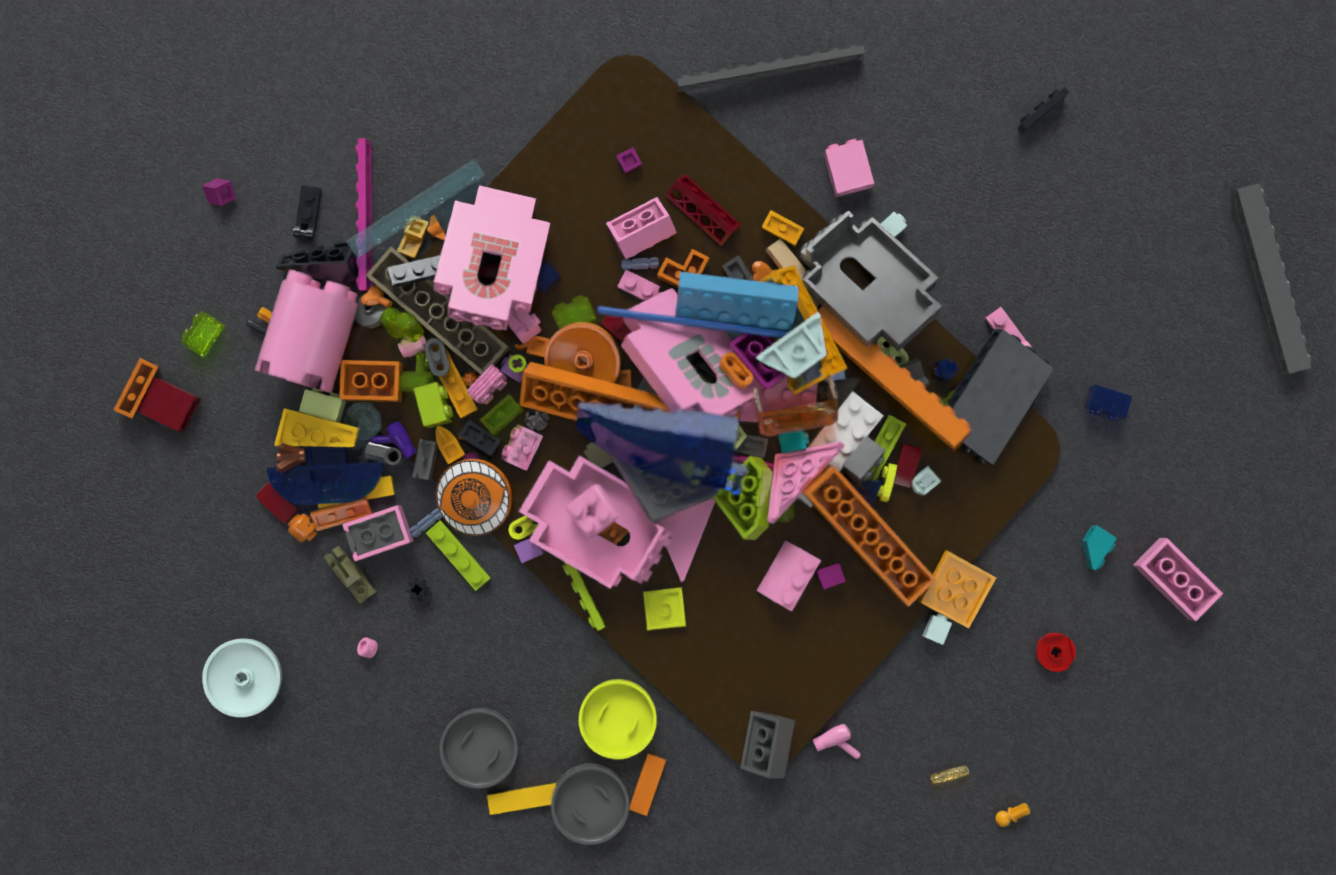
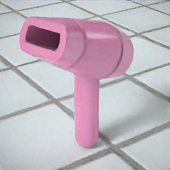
[813,724,861,759]

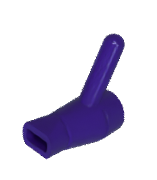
[370,422,417,459]

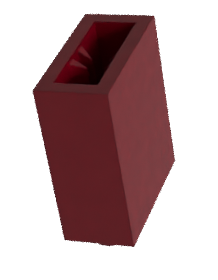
[137,377,201,432]

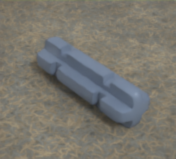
[621,257,659,270]
[409,508,442,537]

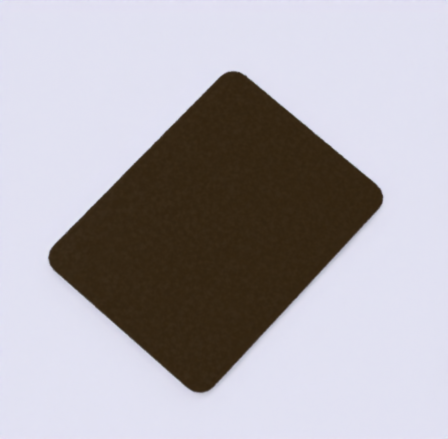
[334,54,1060,765]

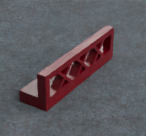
[665,174,741,246]

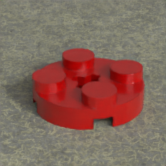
[1035,632,1076,672]

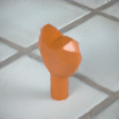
[752,261,776,281]
[361,285,392,308]

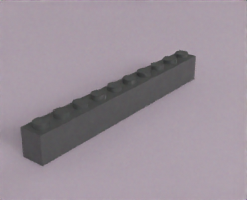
[1230,183,1311,376]

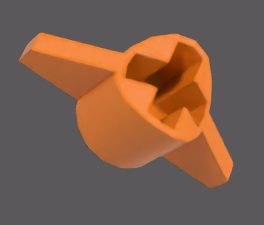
[427,215,446,241]

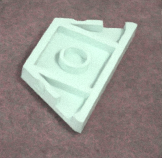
[756,312,827,378]

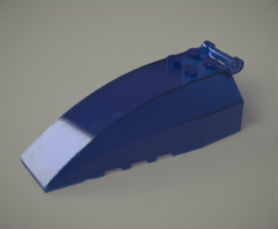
[576,402,747,495]

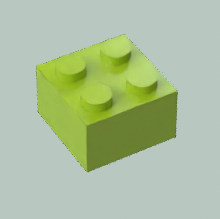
[414,382,454,428]

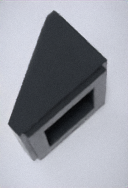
[697,361,717,378]

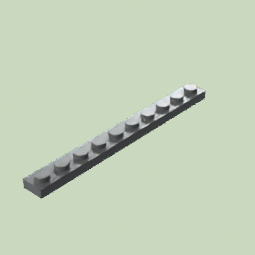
[676,45,865,92]

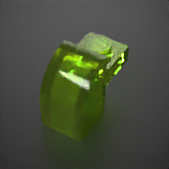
[400,353,434,393]

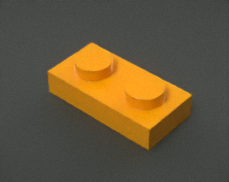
[761,210,804,246]

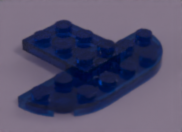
[267,446,384,505]

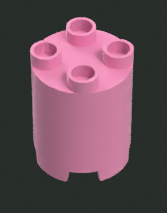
[255,270,359,393]

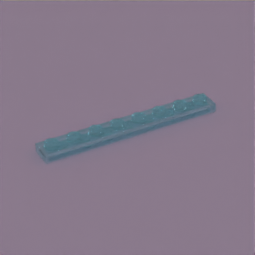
[346,159,485,258]

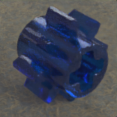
[933,358,959,381]

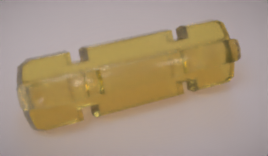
[931,765,969,786]

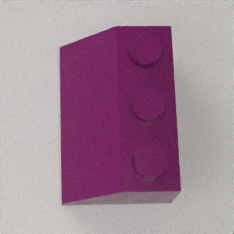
[728,333,788,391]

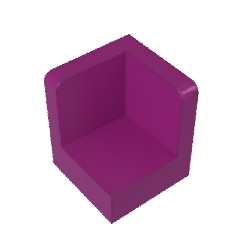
[202,178,236,206]
[815,564,846,589]

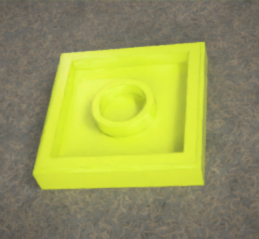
[643,587,686,630]

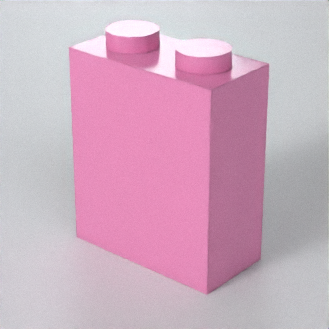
[824,139,874,197]

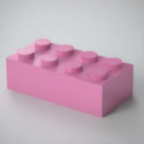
[1133,538,1223,621]

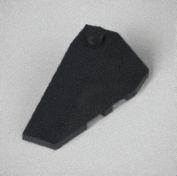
[276,240,359,282]

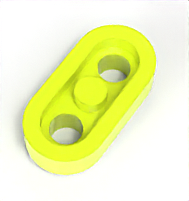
[877,463,897,502]
[509,515,539,540]

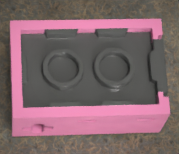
[342,505,414,561]

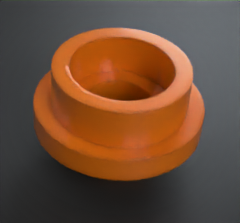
[462,371,481,386]

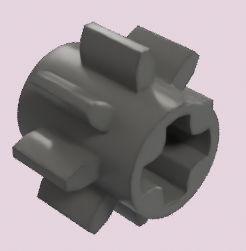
[524,409,550,431]

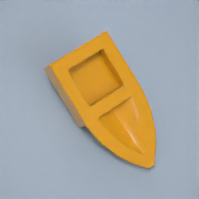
[436,426,466,464]

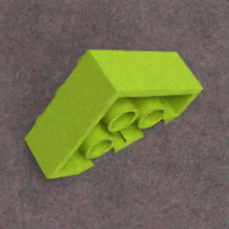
[713,456,772,540]

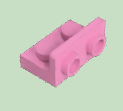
[501,425,543,471]

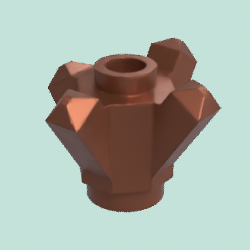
[276,443,306,473]

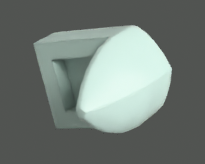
[912,466,941,495]

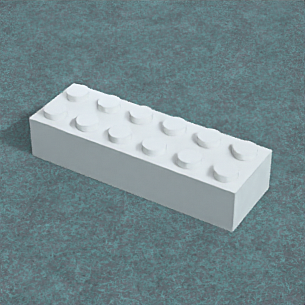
[798,392,883,507]

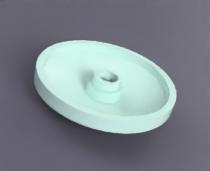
[202,638,282,717]

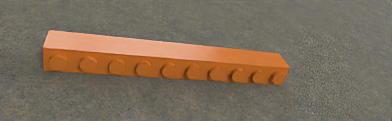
[818,306,971,451]

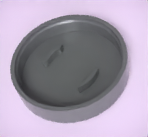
[440,708,519,788]
[551,763,629,845]

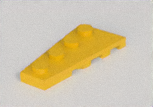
[274,408,360,447]

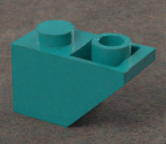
[777,429,809,453]
[1082,525,1117,571]

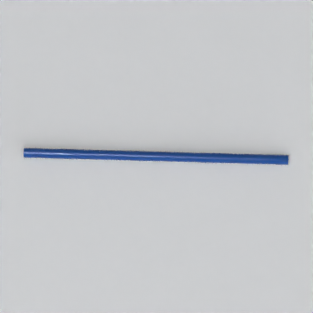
[597,306,790,338]

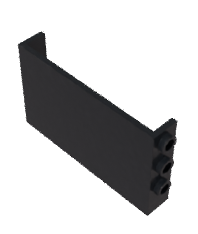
[945,329,1054,465]

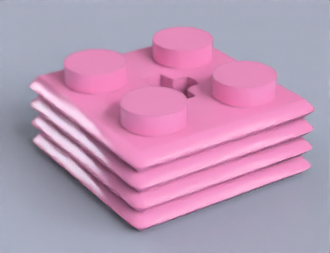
[467,365,507,405]
[566,485,621,539]

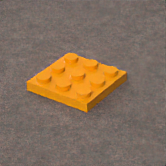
[918,550,996,628]

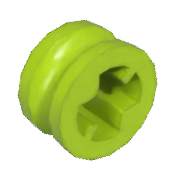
[509,355,527,373]

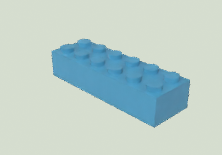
[675,272,798,332]

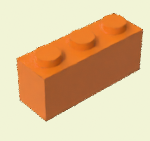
[114,358,158,418]

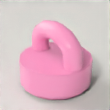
[357,637,378,658]

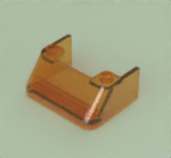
[753,375,838,436]

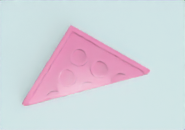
[768,442,844,524]
[656,484,721,582]

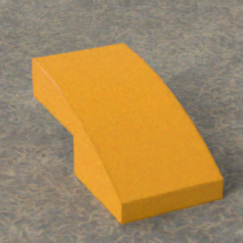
[397,216,429,260]

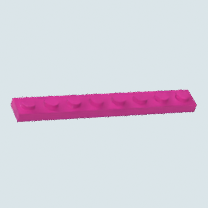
[356,138,373,293]

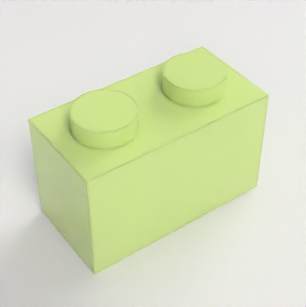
[299,388,346,423]

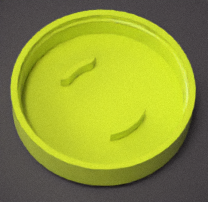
[579,679,657,759]

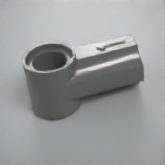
[365,442,405,466]

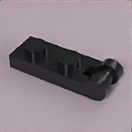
[293,185,322,240]

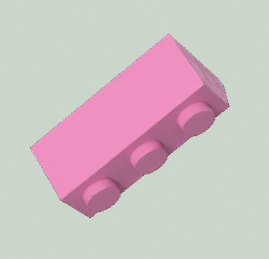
[606,197,677,259]
[757,540,821,611]

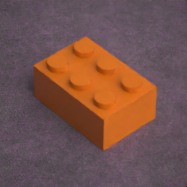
[340,360,403,402]

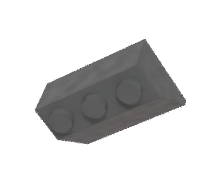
[740,711,795,778]

